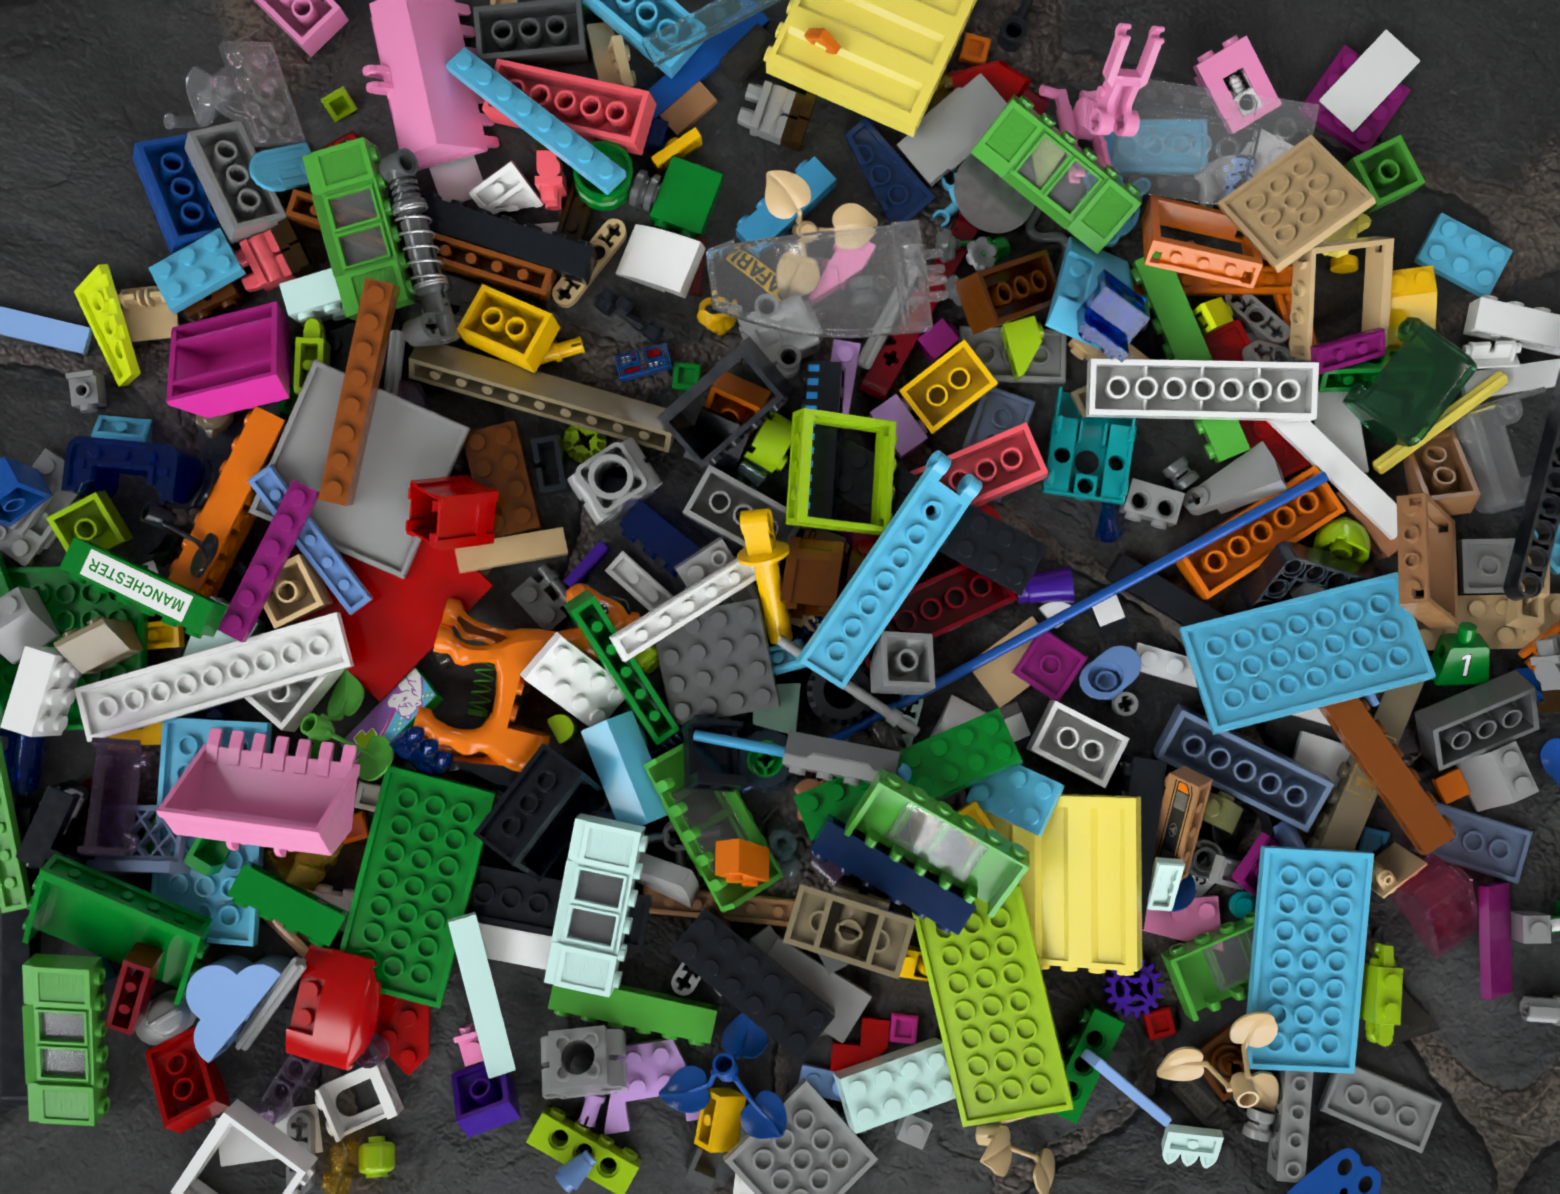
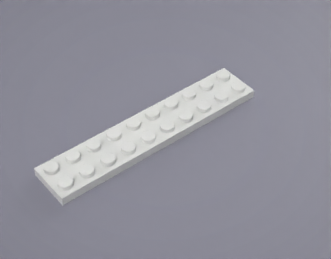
[74,612,354,742]

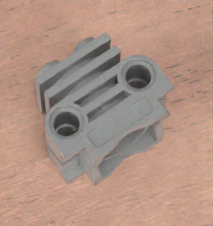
[540,1025,629,1099]

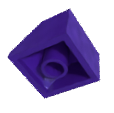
[451,1062,521,1137]

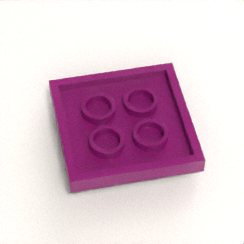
[1297,45,1411,155]

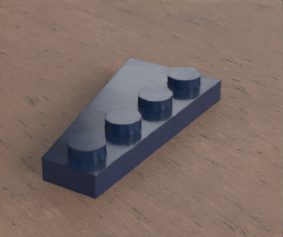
[845,117,936,235]

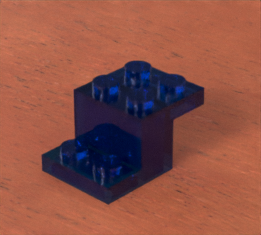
[1077,269,1150,362]

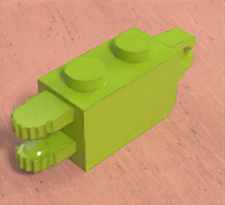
[293,318,331,396]
[1359,943,1403,1047]

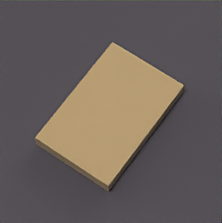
[972,616,1038,708]

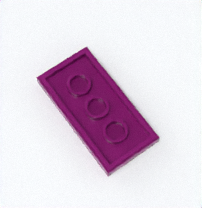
[1478,881,1512,1000]

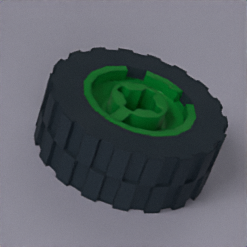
[738,729,797,793]

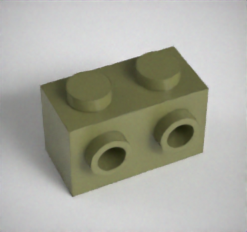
[1202,791,1244,834]

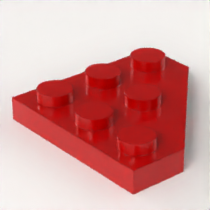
[372,993,431,1076]

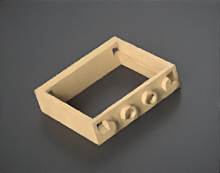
[1289,236,1394,360]

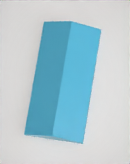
[581,710,667,826]

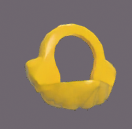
[697,297,739,335]

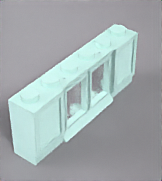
[544,813,648,997]

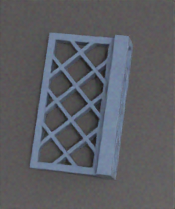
[86,805,191,874]

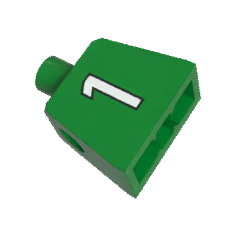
[1430,622,1490,686]

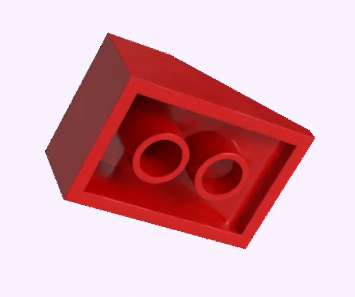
[145,1026,230,1134]

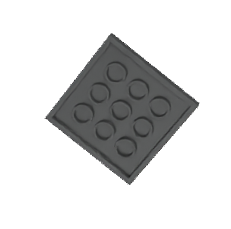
[655,597,781,725]

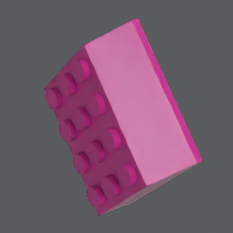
[166,301,290,418]

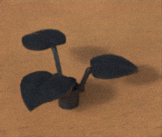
[140,457,219,578]

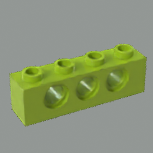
[526,1106,641,1194]

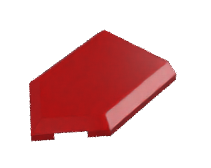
[948,60,1032,103]

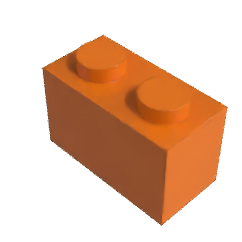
[715,838,769,887]

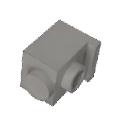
[65,370,107,413]

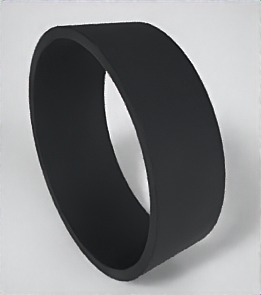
[1210,800,1273,861]

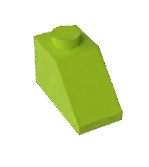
[999,315,1044,381]

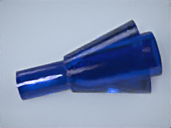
[1095,502,1122,543]

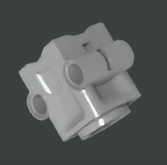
[738,294,823,379]
[567,437,663,526]

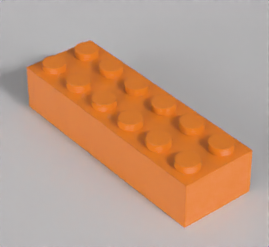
[1175,465,1346,601]

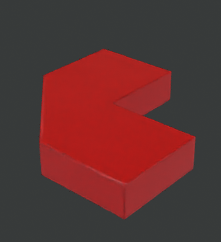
[830,1016,890,1071]

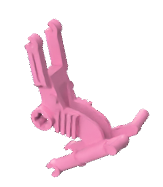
[1039,23,1165,183]

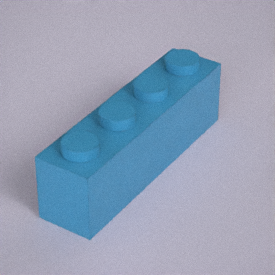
[736,156,837,259]

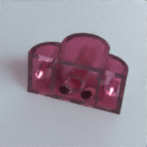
[1389,853,1479,959]

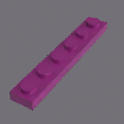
[217,479,319,642]

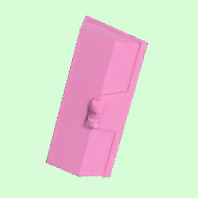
[362,0,500,171]

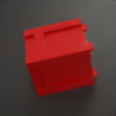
[405,475,499,551]

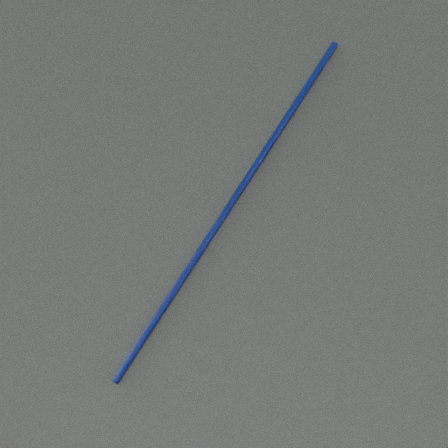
[741,471,1329,794]

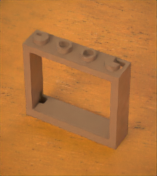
[1396,492,1459,629]

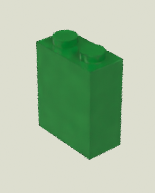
[650,156,724,241]

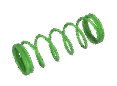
[466,663,496,717]

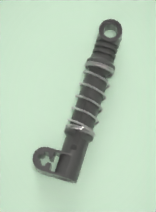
[379,148,460,347]

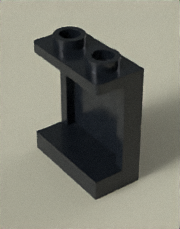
[683,714,747,793]

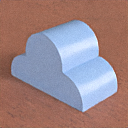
[186,955,292,1063]

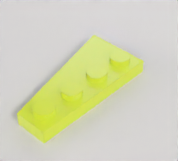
[74,264,141,387]

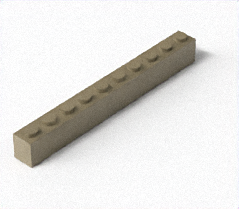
[409,344,675,453]

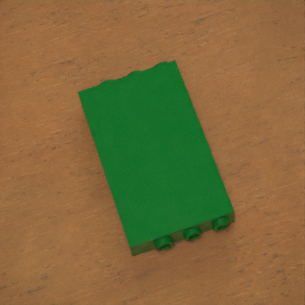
[22,853,213,1007]

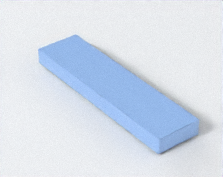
[0,306,93,355]
[1080,1049,1172,1127]

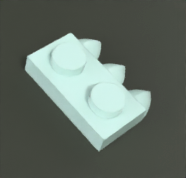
[1161,1124,1224,1168]

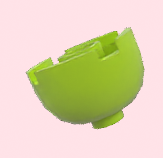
[1313,517,1371,563]

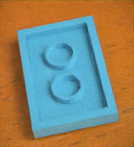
[1413,213,1513,297]
[148,228,246,314]
[965,765,1065,837]

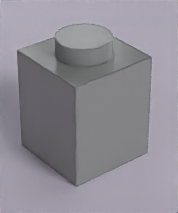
[1511,911,1551,944]
[894,1111,933,1150]

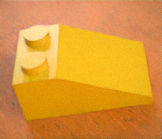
[1385,265,1437,353]

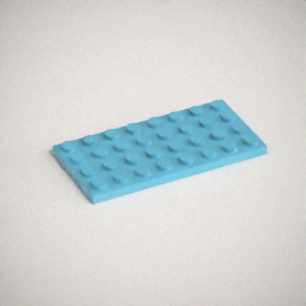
[1179,572,1436,735]
[151,717,272,947]
[1242,845,1374,1074]

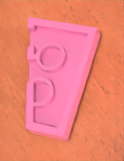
[1142,895,1223,951]

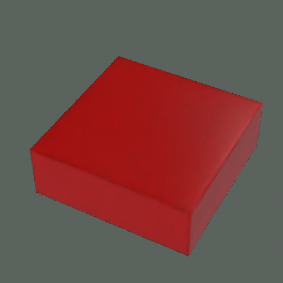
[1141,1005,1177,1041]

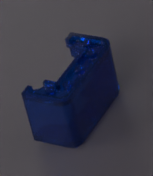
[61,436,201,508]

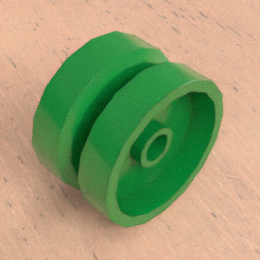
[573,140,633,211]

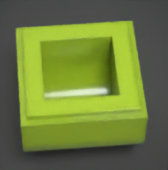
[547,714,577,744]

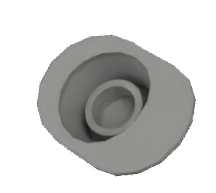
[135,990,197,1045]

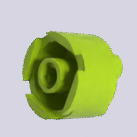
[744,410,792,473]

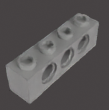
[1267,1070,1314,1183]

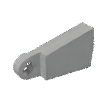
[1183,441,1288,515]
[635,852,700,908]

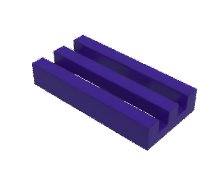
[564,541,610,587]

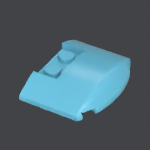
[1045,236,1134,351]

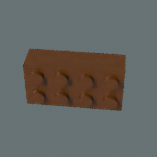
[954,249,1057,335]
[464,420,544,538]

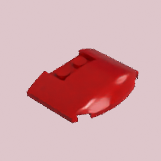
[286,944,381,1071]

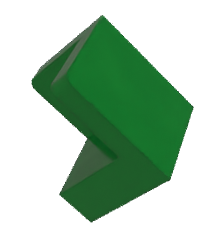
[183,837,231,876]

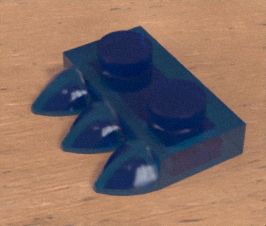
[389,726,453,776]

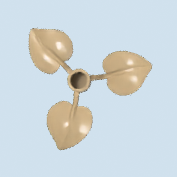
[765,170,878,300]
[1156,1012,1279,1112]
[976,1117,1055,1194]

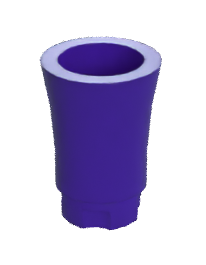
[1017,565,1074,604]

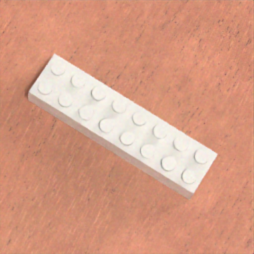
[1086,359,1319,422]

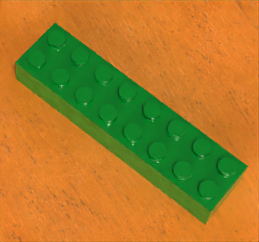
[793,708,1023,841]

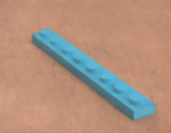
[445,47,626,195]

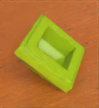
[320,86,358,123]

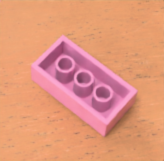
[253,0,349,57]

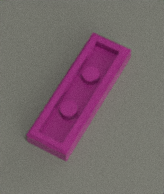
[1310,327,1385,375]

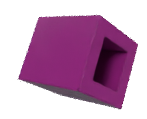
[915,318,960,364]

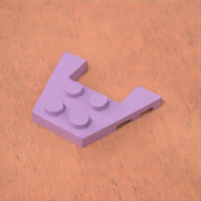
[604,1038,700,1135]

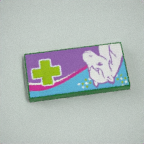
[339,666,443,764]

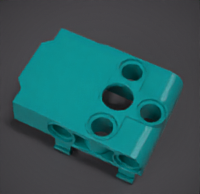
[1042,387,1137,505]

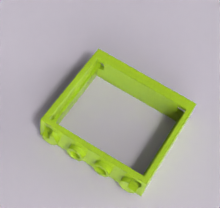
[786,408,898,535]

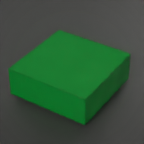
[672,362,702,391]

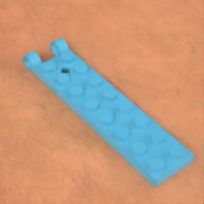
[797,450,982,689]

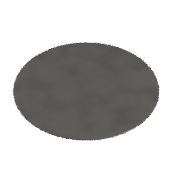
[954,153,1038,233]

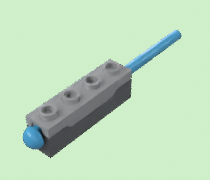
[693,730,912,786]

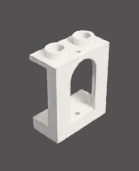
[315,1057,404,1142]

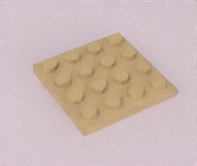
[1217,134,1376,273]

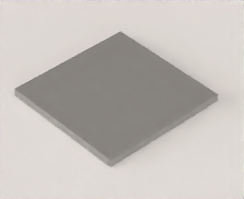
[249,359,471,579]

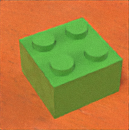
[1344,135,1426,215]

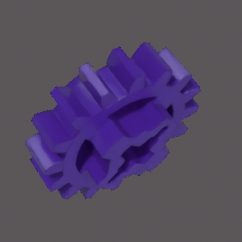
[1102,958,1164,1018]

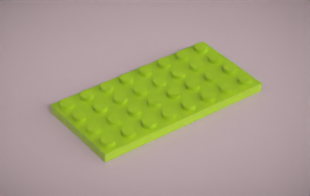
[912,884,1074,1127]

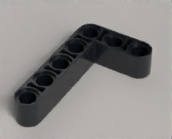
[1241,541,1383,610]

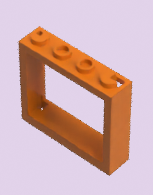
[1142,195,1263,289]

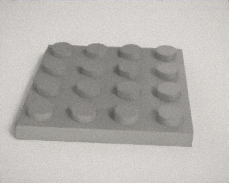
[723,1078,878,1194]

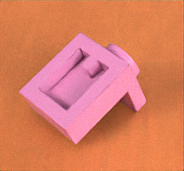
[453,1023,484,1066]

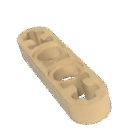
[552,218,627,308]

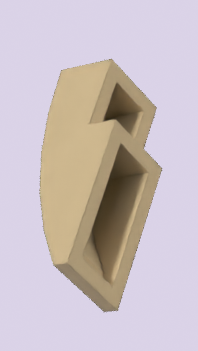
[1506,556,1550,631]

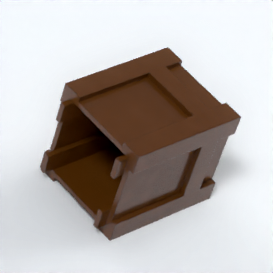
[780,536,850,619]

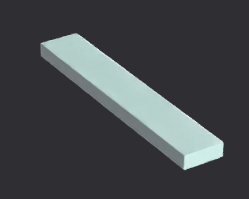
[447,912,516,1079]

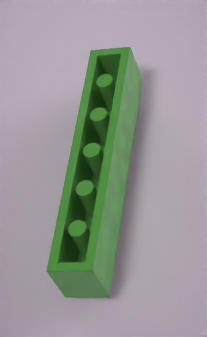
[548,984,718,1046]

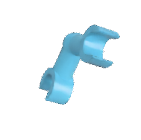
[932,172,959,230]

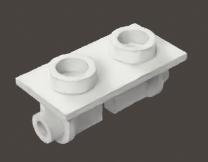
[1457,340,1522,370]

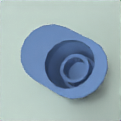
[1079,645,1141,700]

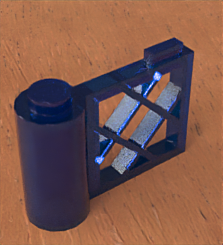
[0,728,45,795]

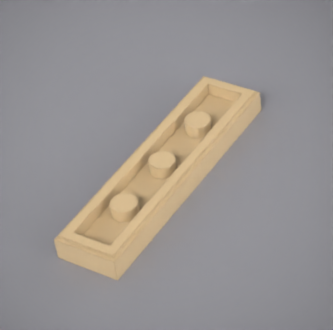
[455,527,568,574]

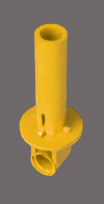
[737,508,793,645]

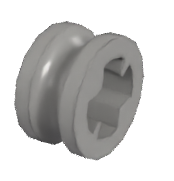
[1111,692,1138,716]

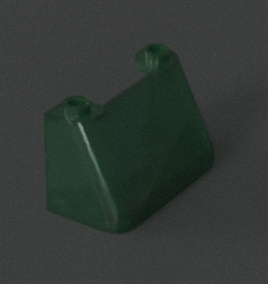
[1342,317,1477,447]

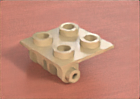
[117,286,179,342]
[1371,842,1428,898]

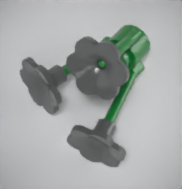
[935,228,1010,306]

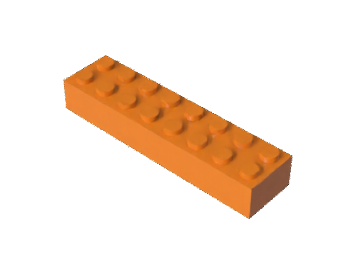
[169,406,288,598]

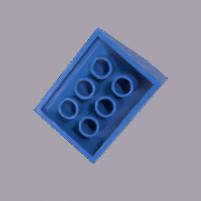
[132,134,226,255]

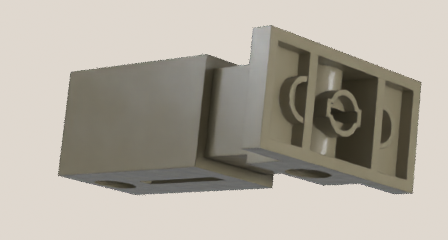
[783,877,916,979]

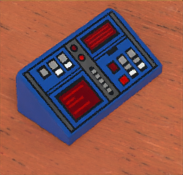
[614,343,673,383]

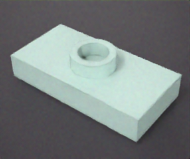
[1147,857,1185,911]

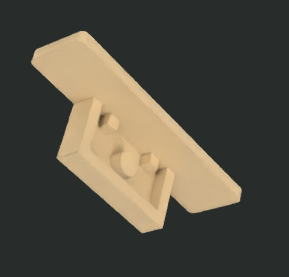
[586,22,636,88]

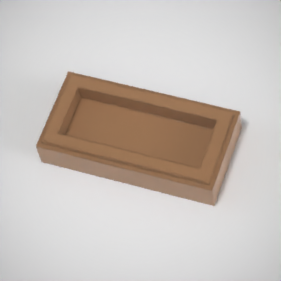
[660,81,717,138]

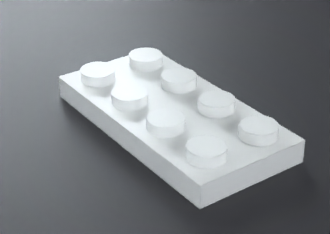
[520,632,624,727]

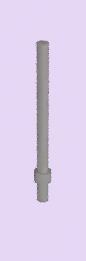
[776,635,920,737]

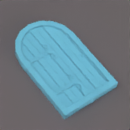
[249,142,311,192]

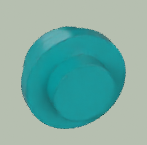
[1229,891,1256,919]

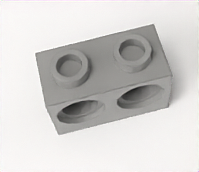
[1118,478,1185,530]

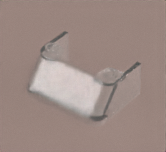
[1451,386,1546,515]

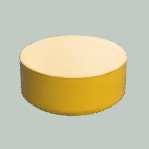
[1330,254,1359,274]

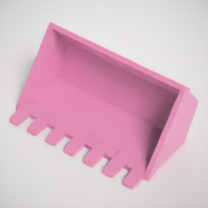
[156,728,360,857]

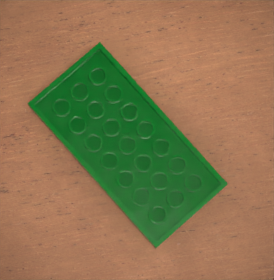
[340,764,497,1009]

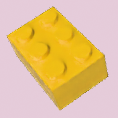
[457,284,560,373]
[899,339,999,434]

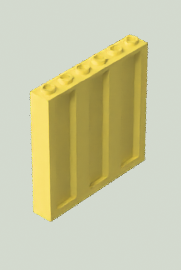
[763,0,977,138]
[970,794,1142,976]

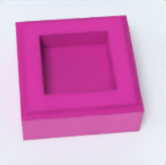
[888,1012,919,1044]

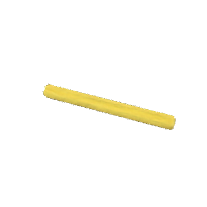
[1372,371,1508,474]

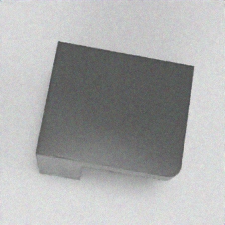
[685,1145,724,1189]

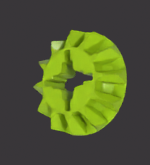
[563,425,607,463]

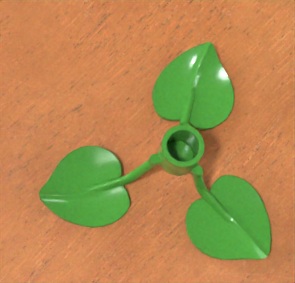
[300,669,394,781]

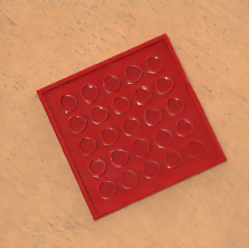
[291,540,494,702]

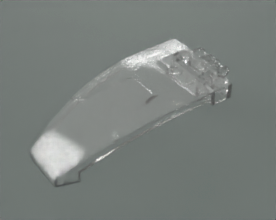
[706,220,949,338]

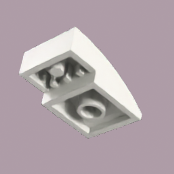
[615,224,706,298]

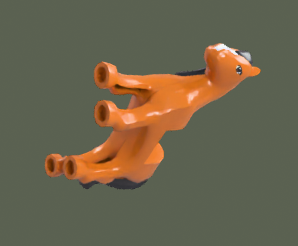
[407,583,641,792]

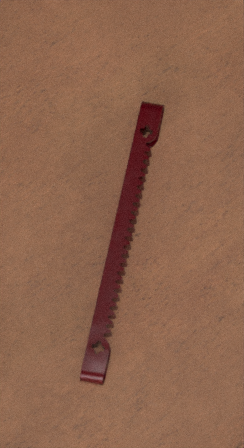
[859,88,1050,402]

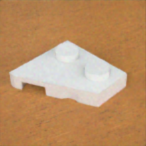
[469,160,544,214]

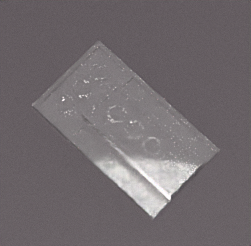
[1110,79,1320,205]

